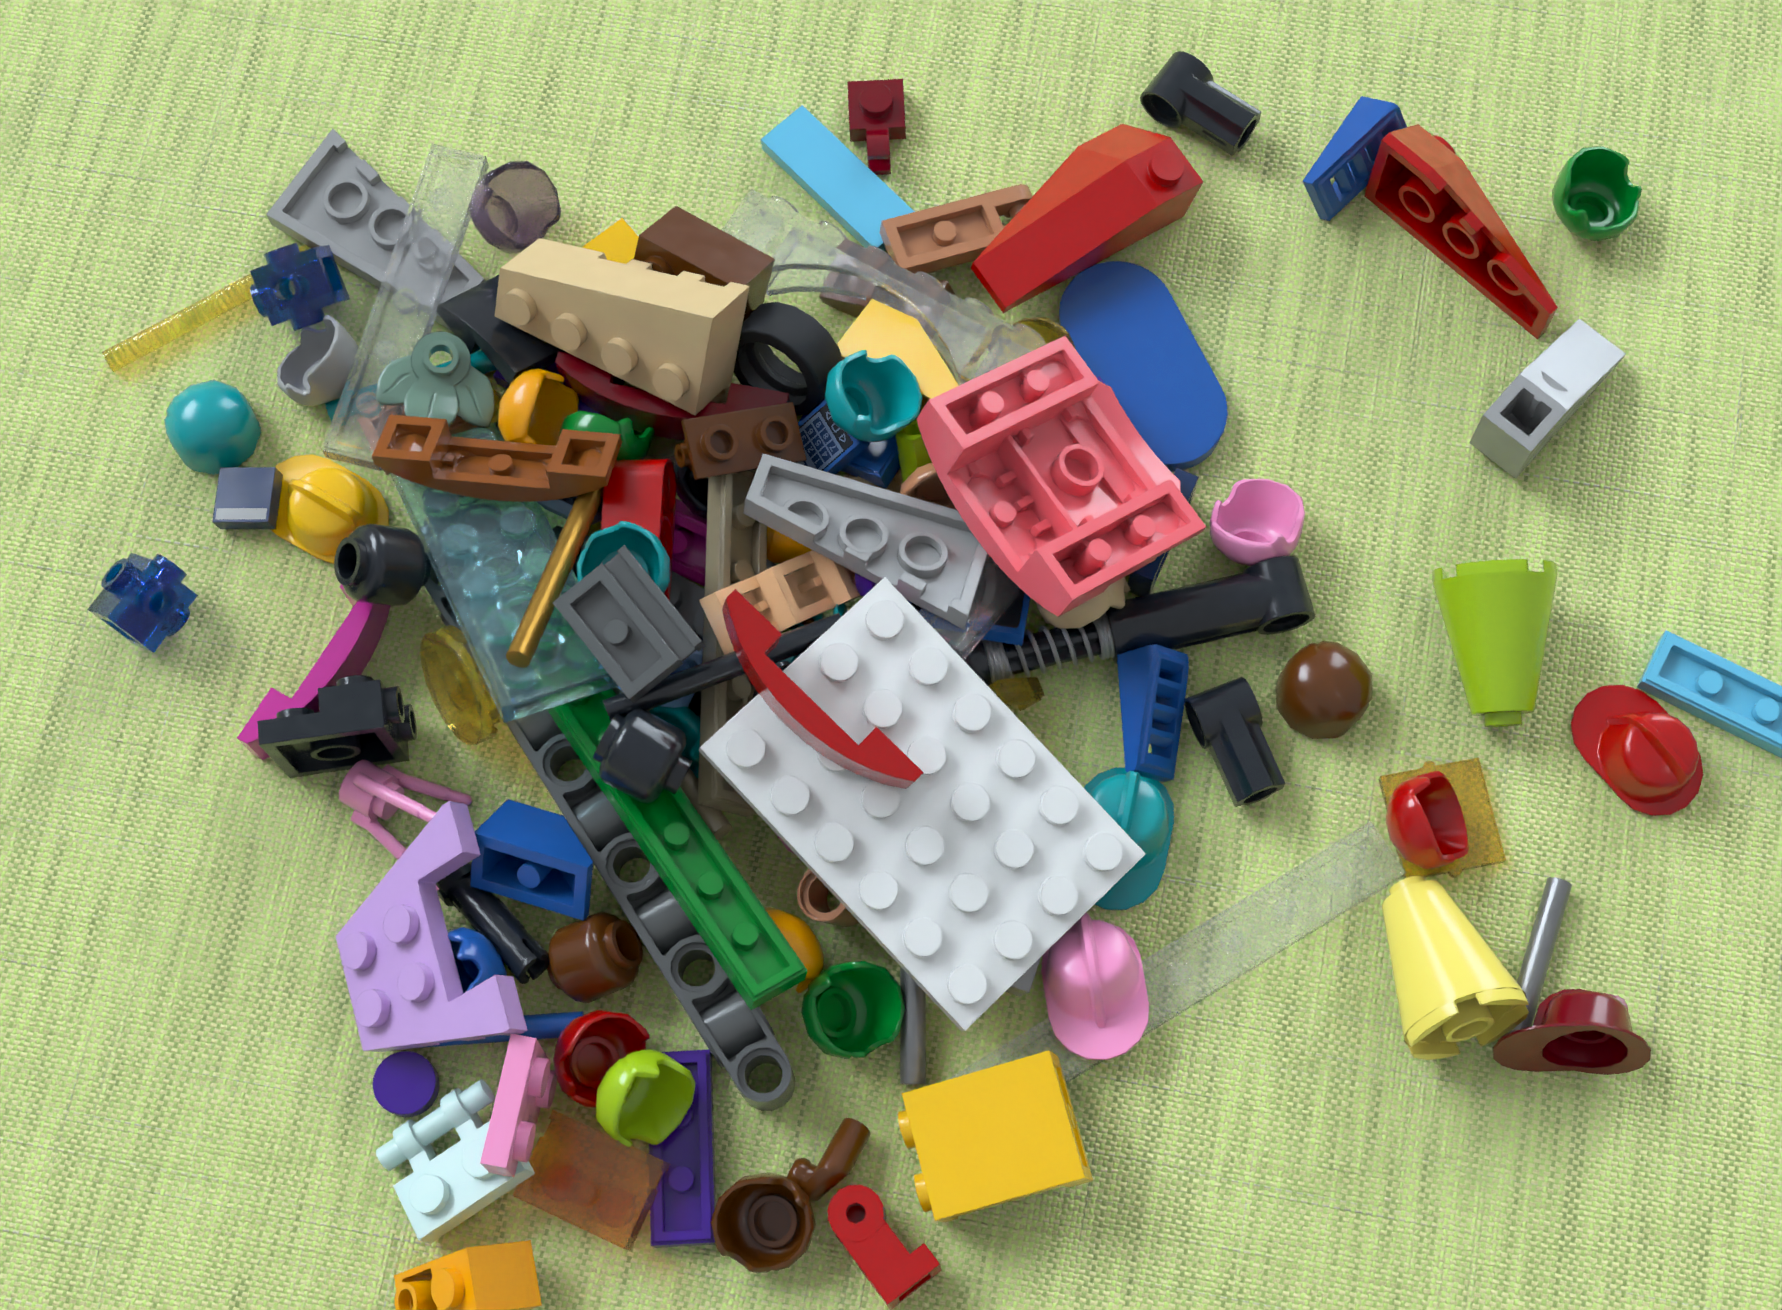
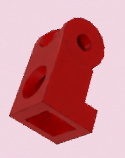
[828,1184,942,1310]

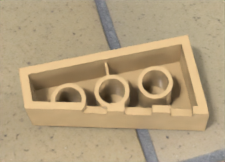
[495,238,750,415]

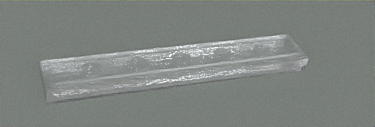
[322,144,489,471]

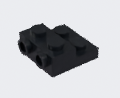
[257,675,417,778]

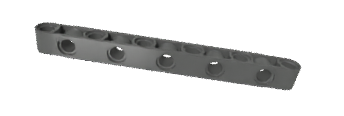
[424,543,795,1111]

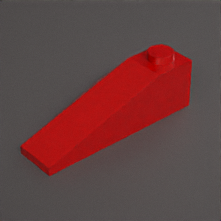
[971,124,1204,313]
[1364,124,1558,340]

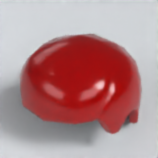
[1386,771,1469,869]
[553,1010,650,1108]

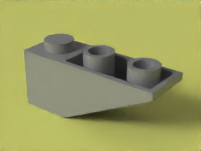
[1469,319,1626,479]

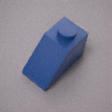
[470,799,593,921]

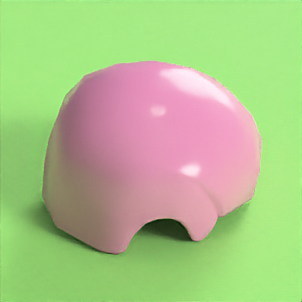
[1210,479,1305,566]

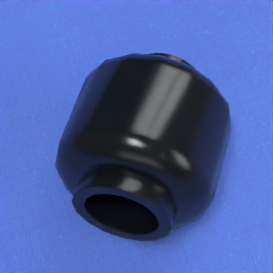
[334,524,431,606]
[593,709,693,804]

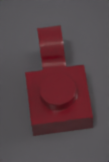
[847,79,906,175]

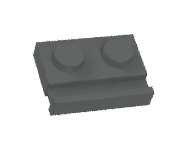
[553,545,705,703]

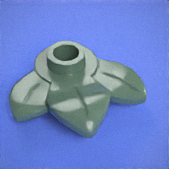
[376,331,494,428]

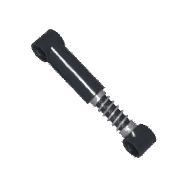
[940,556,1316,691]

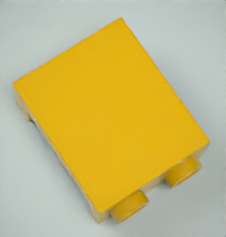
[898,1050,1093,1223]

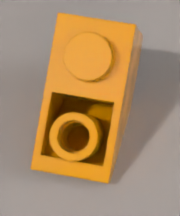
[394,1240,542,1310]

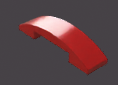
[722,589,924,789]

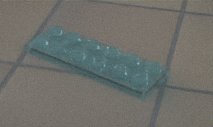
[389,421,618,723]

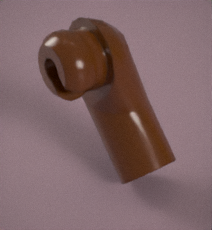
[787,1118,871,1201]

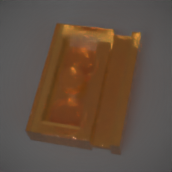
[512,1110,670,1251]

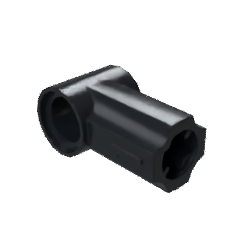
[1140,51,1261,156]
[1184,677,1285,807]

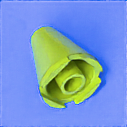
[1432,559,1557,727]

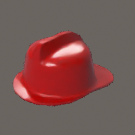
[1570,685,1703,816]

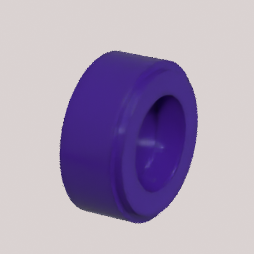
[373,1051,440,1117]

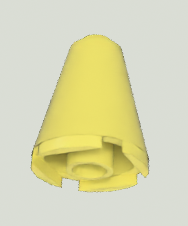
[1382,876,1529,1060]

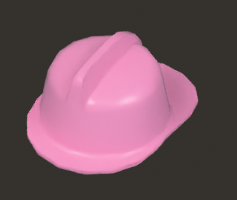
[1041,913,1149,1060]

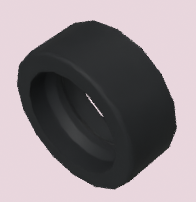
[733,302,842,416]

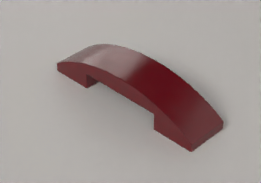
[555,352,790,441]

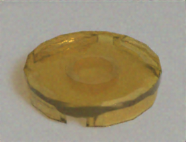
[420,625,501,745]

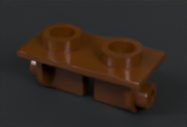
[675,402,807,480]

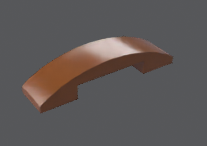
[372,414,622,502]

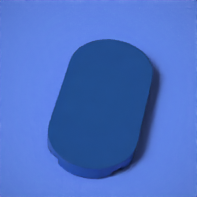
[1059,261,1228,472]

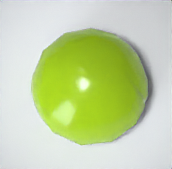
[595,1050,696,1147]

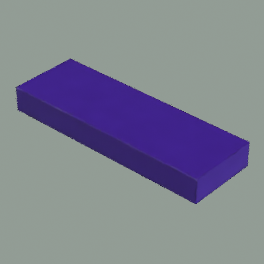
[649,1049,716,1248]

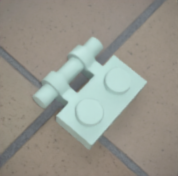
[376,1079,535,1244]

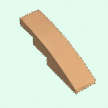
[699,550,861,655]

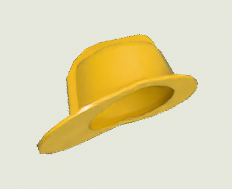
[270,454,389,564]

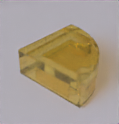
[988,677,1045,711]

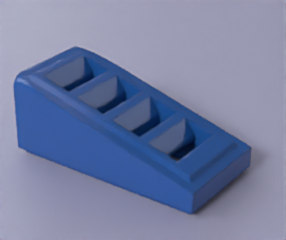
[1303,96,1407,221]
[1117,645,1189,782]

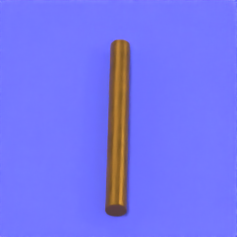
[506,487,604,668]

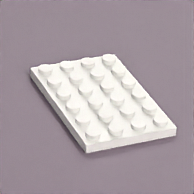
[698,577,1146,1031]

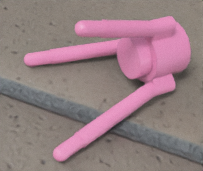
[339,760,472,898]

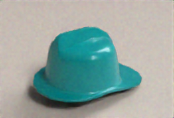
[1084,767,1174,910]

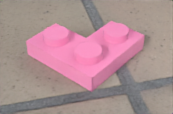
[480,1034,557,1177]

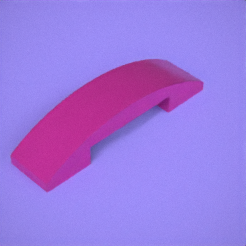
[237,584,390,760]

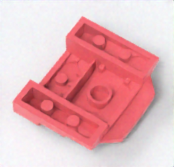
[916,336,1206,617]

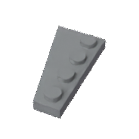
[266,129,485,330]
[743,454,988,630]

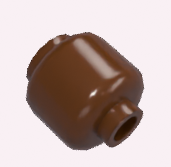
[547,911,643,1003]

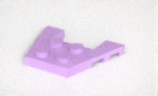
[336,801,527,1052]

